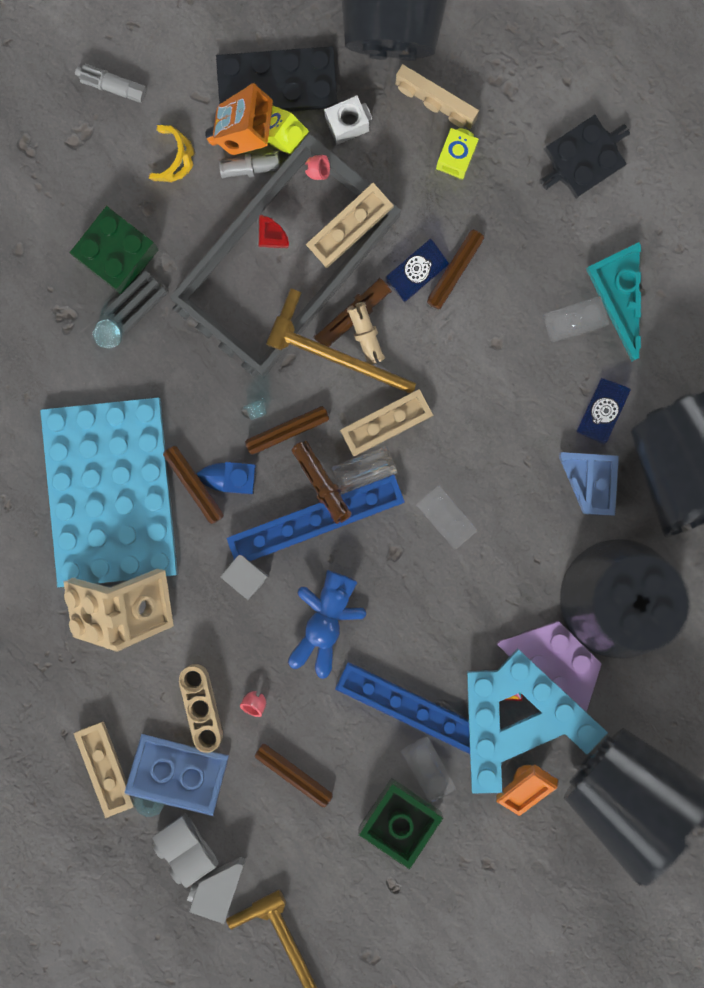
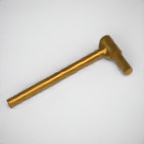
[266,288,416,394]
[226,890,317,988]

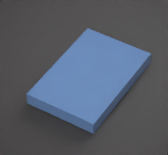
[124,734,229,816]

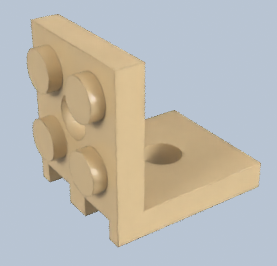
[63,569,174,652]

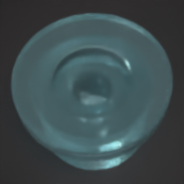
[243,398,267,420]

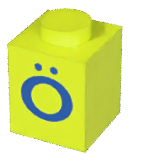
[268,106,309,155]
[436,128,479,179]

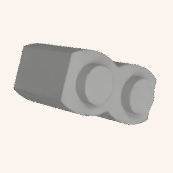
[152,813,219,888]

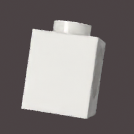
[324,96,372,145]

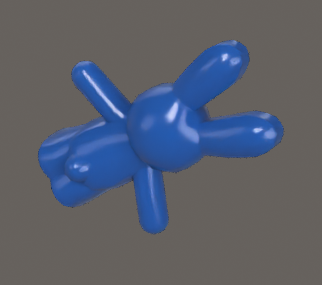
[288,570,367,679]

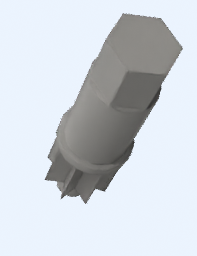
[75,63,147,103]

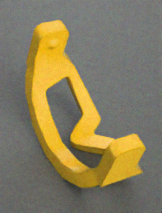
[149,125,195,183]

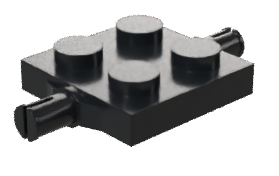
[540,114,630,199]

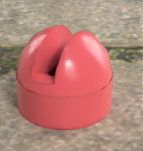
[305,155,330,180]
[240,691,266,717]

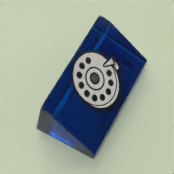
[385,239,449,303]
[576,378,631,444]

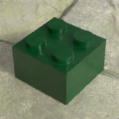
[69,206,159,294]
[358,778,443,870]

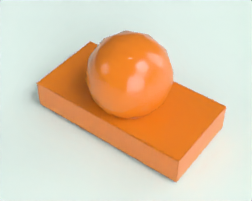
[496,764,559,816]

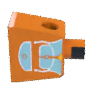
[205,83,273,155]

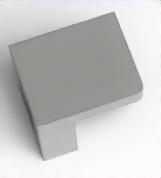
[221,555,269,600]

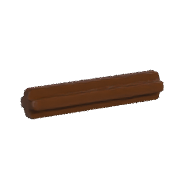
[427,229,484,310]
[245,406,329,455]
[163,446,224,524]
[255,744,333,808]

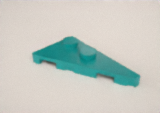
[586,242,641,361]

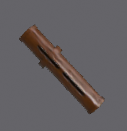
[313,277,392,347]
[291,441,352,524]

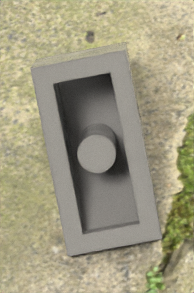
[187,857,246,924]

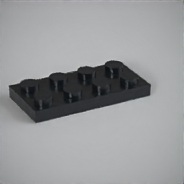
[216,46,338,112]

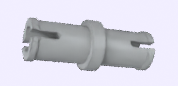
[219,151,281,179]

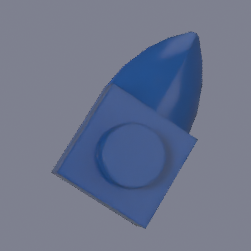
[196,462,256,494]

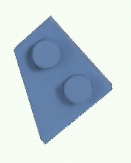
[559,452,619,516]

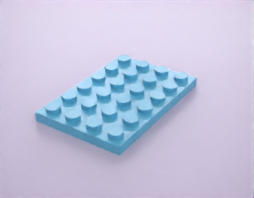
[40,398,178,588]

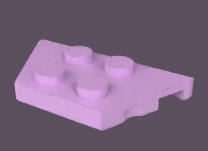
[496,621,602,712]

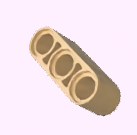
[179,664,223,753]

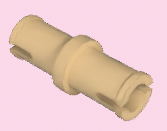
[347,302,385,365]

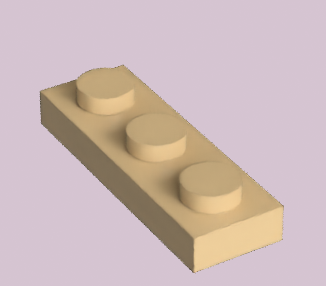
[396,64,479,129]
[306,183,394,268]
[340,389,433,457]
[73,721,135,818]

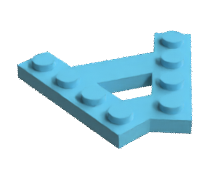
[467,648,608,794]

